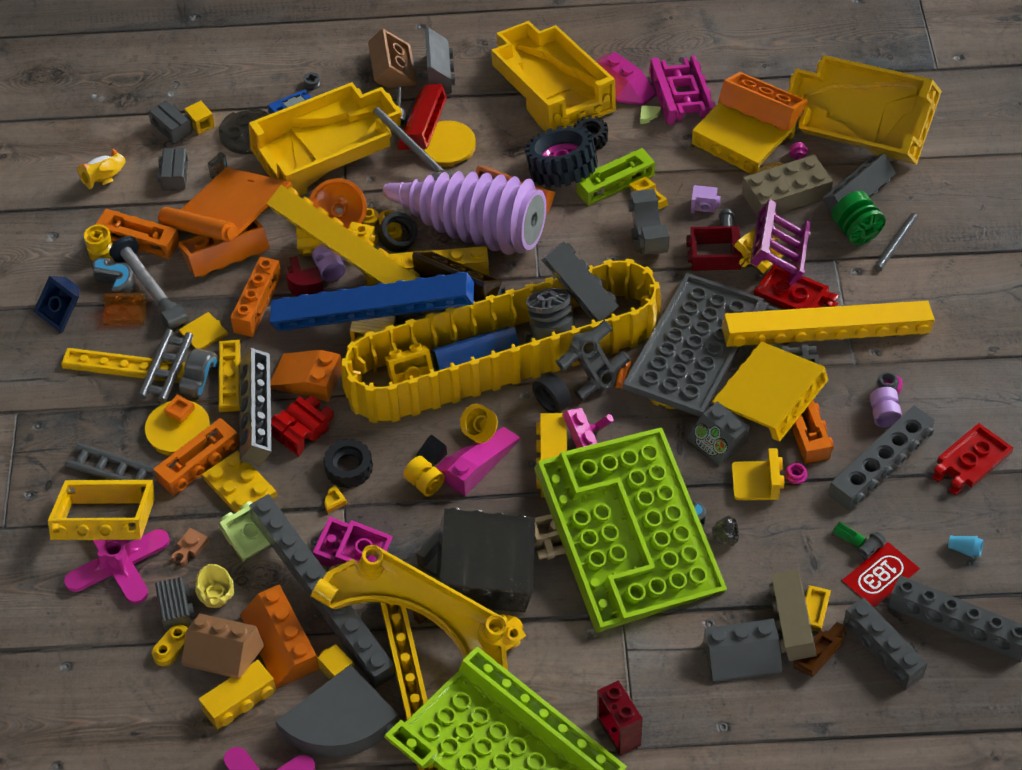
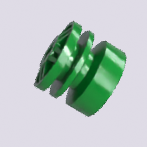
[831,191,886,245]

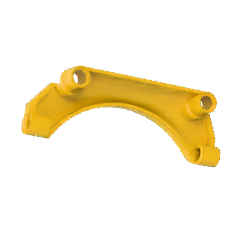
[311,545,508,671]

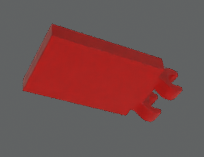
[754,264,839,310]
[931,423,1014,495]

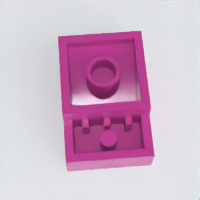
[313,516,393,568]

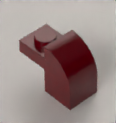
[286,256,324,297]

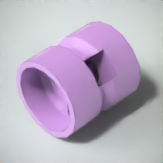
[312,244,346,282]
[869,387,902,428]

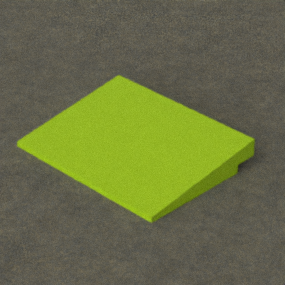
[534,427,727,633]

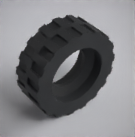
[323,439,373,488]

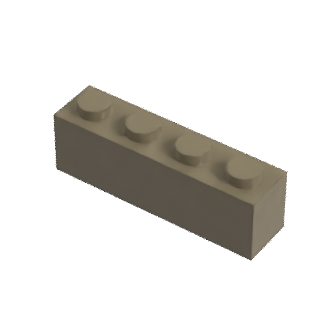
[769,568,817,661]

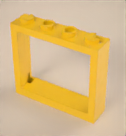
[48,480,155,540]

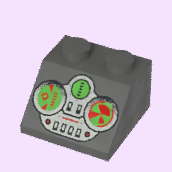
[687,401,750,466]

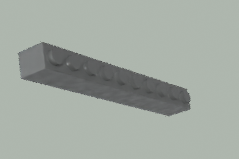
[249,494,395,688]

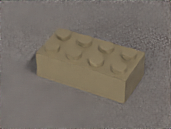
[742,154,833,218]

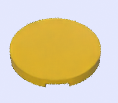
[423,121,476,167]
[145,401,210,456]

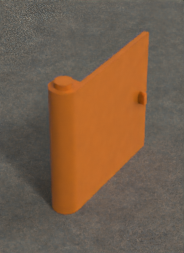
[158,167,292,242]

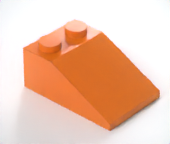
[270,350,342,402]

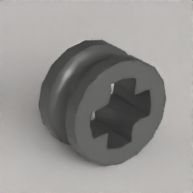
[303,72,320,90]

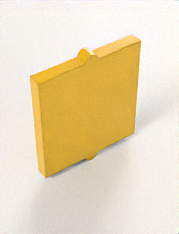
[179,312,228,349]

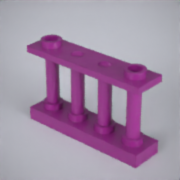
[750,199,811,286]

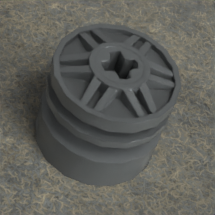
[526,288,576,340]

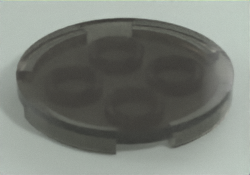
[219,108,269,154]

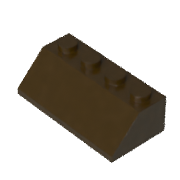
[412,251,502,302]

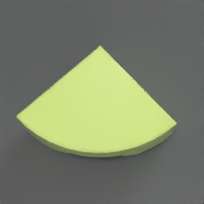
[640,105,661,124]

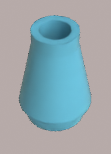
[948,535,983,558]

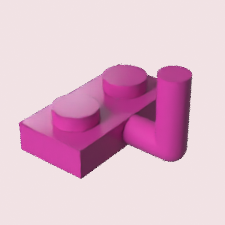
[562,408,614,448]

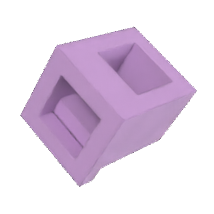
[691,185,721,214]

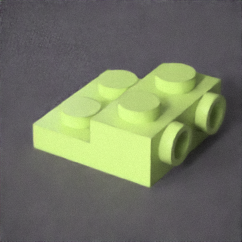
[219,501,271,562]

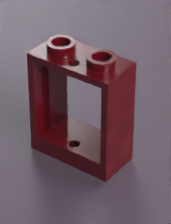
[686,226,742,271]
[597,680,643,756]

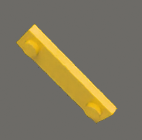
[219,340,241,412]

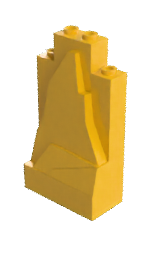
[491,21,616,132]
[787,55,942,165]
[249,82,402,196]

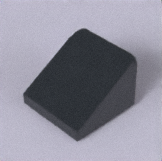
[416,435,447,467]

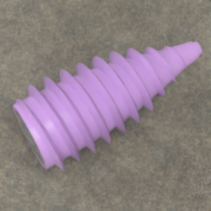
[382,171,546,255]

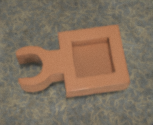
[172,528,209,567]

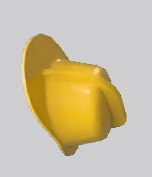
[460,403,498,444]

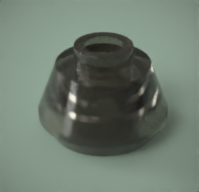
[712,516,739,546]

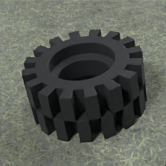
[573,116,608,150]

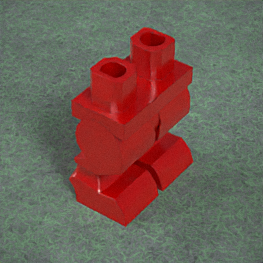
[271,395,334,457]

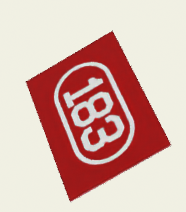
[842,542,920,607]

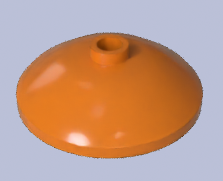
[309,178,367,229]

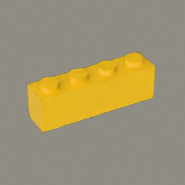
[536,413,567,497]

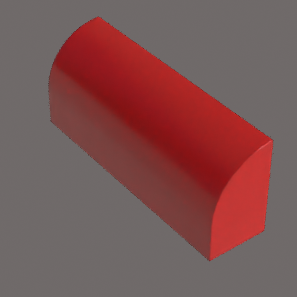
[398,84,447,150]

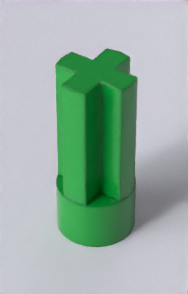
[833,521,867,548]

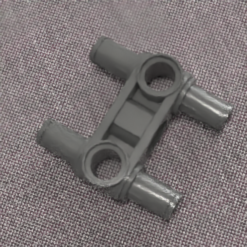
[556,320,631,401]

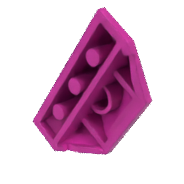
[596,52,656,106]

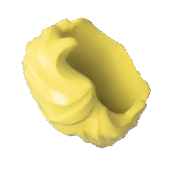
[195,564,234,608]

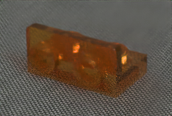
[102,293,147,326]

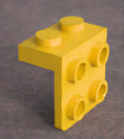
[732,448,784,500]

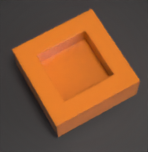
[164,394,195,423]

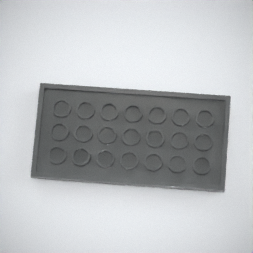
[623,273,764,417]

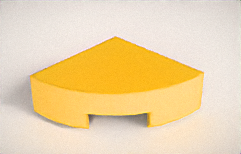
[324,485,347,514]

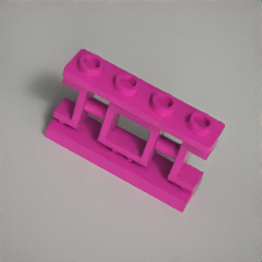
[649,55,716,125]

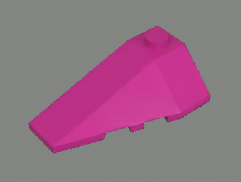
[436,427,520,496]

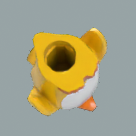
[77,149,126,189]

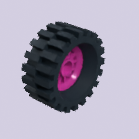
[525,125,598,188]

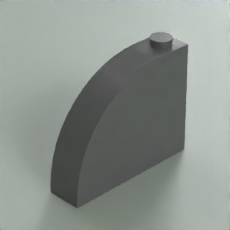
[275,665,399,757]

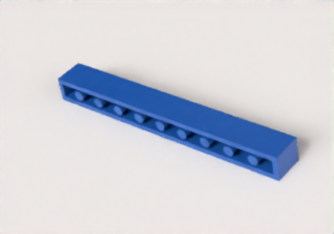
[270,272,474,332]

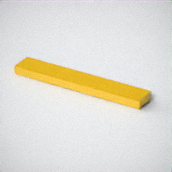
[61,348,186,383]

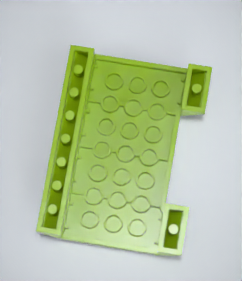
[384,646,627,770]

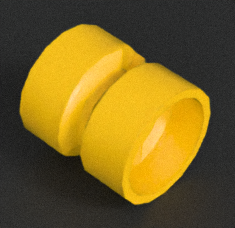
[84,224,113,261]
[403,456,445,497]

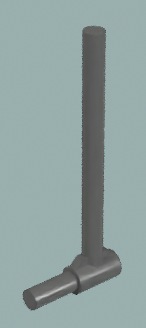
[373,107,452,180]

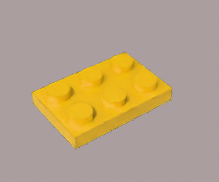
[202,450,277,513]

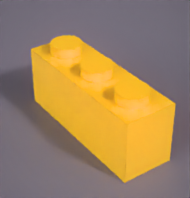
[198,660,277,730]

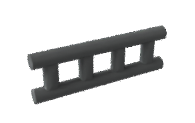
[138,329,193,403]
[65,443,155,492]

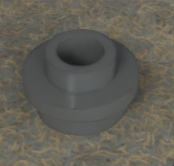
[877,372,899,390]

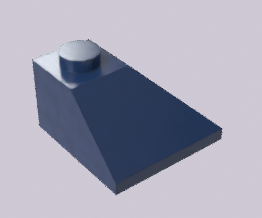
[33,276,79,332]

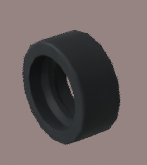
[377,212,418,252]
[532,372,571,413]

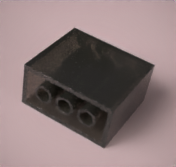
[436,508,536,612]

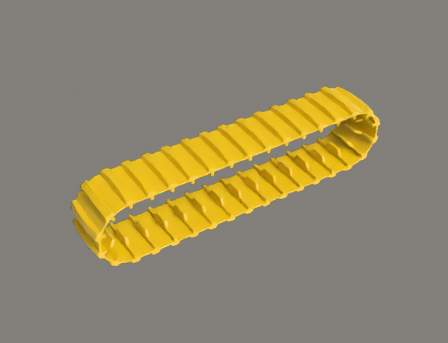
[341,258,661,423]

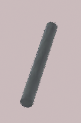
[875,213,918,271]

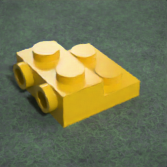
[385,343,434,384]

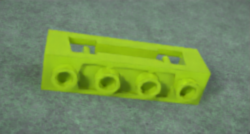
[576,148,655,206]

